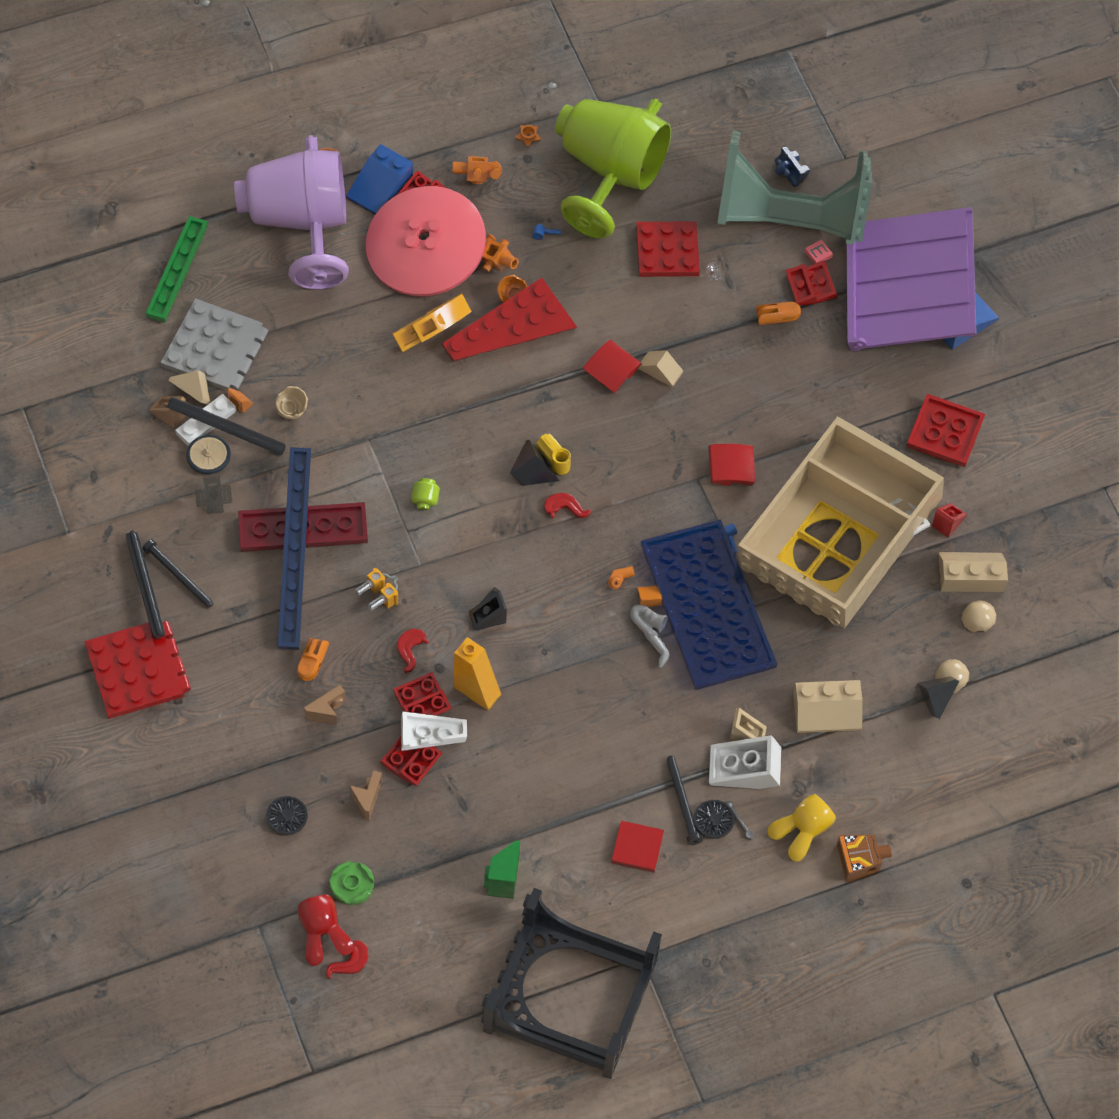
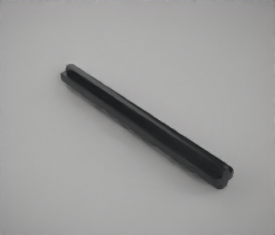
[167,397,286,455]
[126,531,165,639]

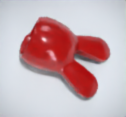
[297,894,354,966]

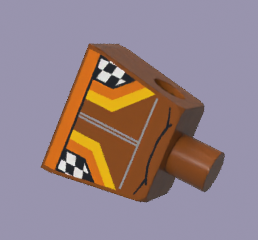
[837,835,892,882]

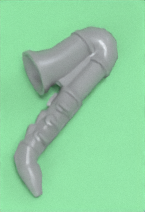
[630,605,669,668]

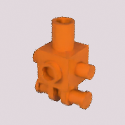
[452,156,502,184]
[482,233,519,272]

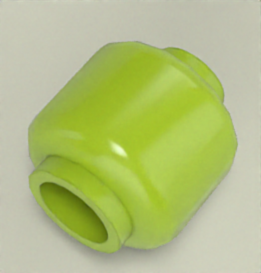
[411,478,440,510]

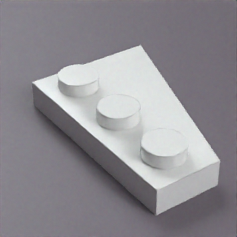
[401,712,467,751]

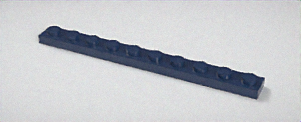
[278,447,311,650]

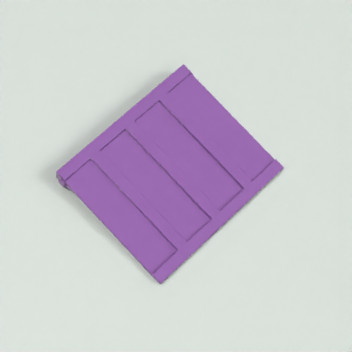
[847,207,976,351]

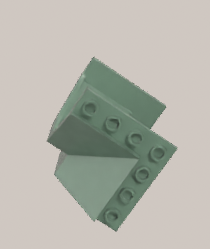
[717,131,872,245]

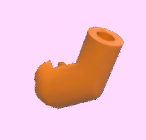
[608,566,635,589]

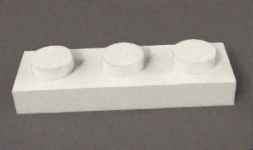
[175,394,237,446]

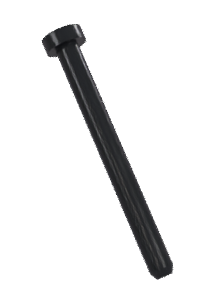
[142,539,213,608]
[667,755,703,845]

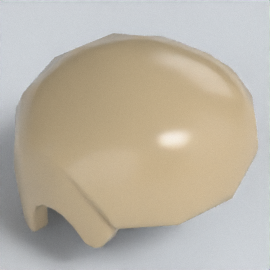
[275,386,308,419]
[961,600,997,633]
[935,659,969,693]

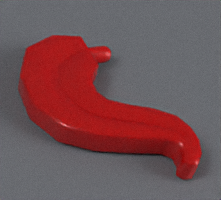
[544,492,591,518]
[397,628,429,673]
[326,940,368,979]

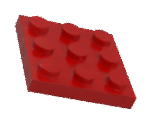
[636,221,700,277]
[906,393,985,467]

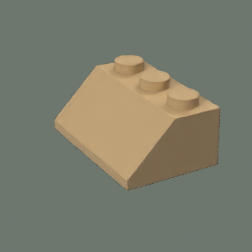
[938,552,1008,592]
[793,680,862,733]

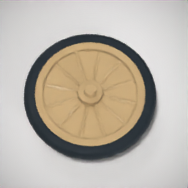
[186,435,231,474]

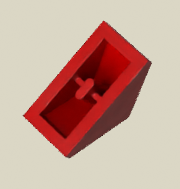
[932,503,967,538]

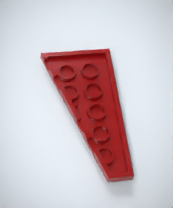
[442,278,577,362]

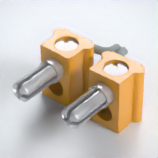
[355,568,398,610]

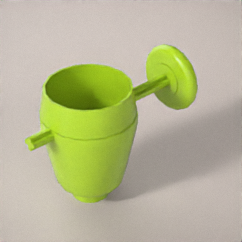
[555,98,671,239]

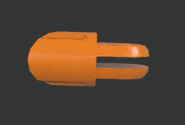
[756,302,801,325]
[297,638,329,681]

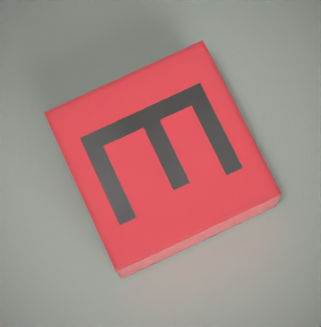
[804,239,833,264]

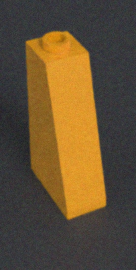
[453,637,501,711]

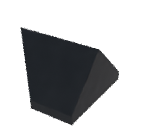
[510,440,559,486]
[468,587,507,630]
[917,676,959,719]

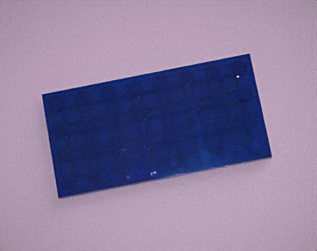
[641,519,777,690]

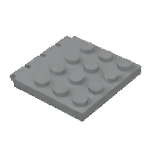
[161,298,268,391]

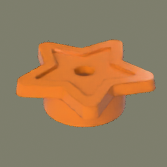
[515,125,541,147]

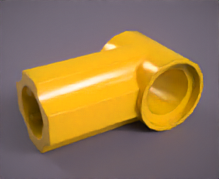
[536,434,571,475]

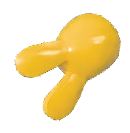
[767,794,836,861]

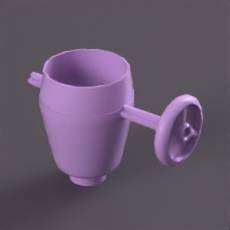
[234,135,349,289]

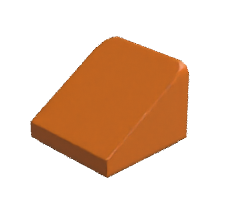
[228,388,253,413]
[637,586,662,607]

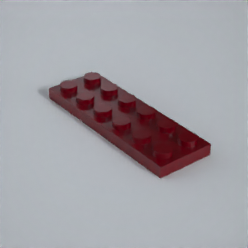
[238,502,368,552]

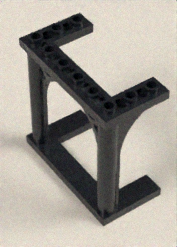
[481,888,662,1079]

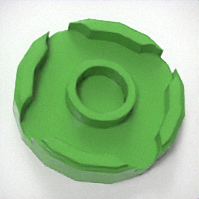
[330,861,374,905]

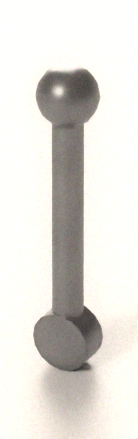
[726,801,754,840]

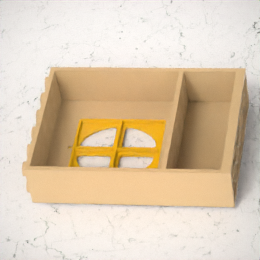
[738,416,944,629]

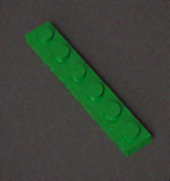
[146,216,208,323]

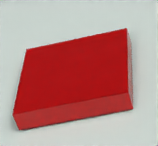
[611,820,664,873]

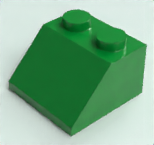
[484,840,521,899]

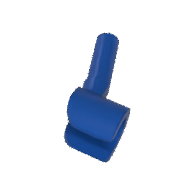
[532,224,561,240]
[723,523,738,554]

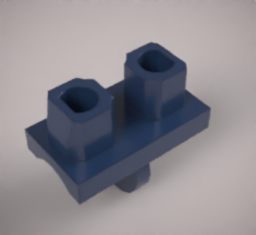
[775,147,810,187]

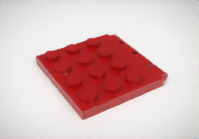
[84,621,191,719]

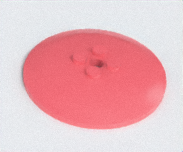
[366,186,486,297]

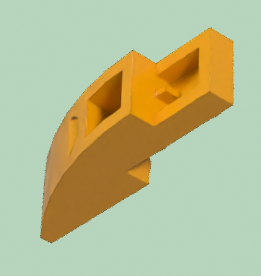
[392,293,472,352]

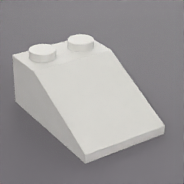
[709,735,781,789]

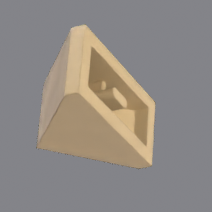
[638,351,683,388]
[168,370,210,405]
[730,708,767,741]

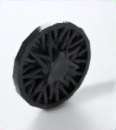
[266,796,308,836]
[694,800,735,839]

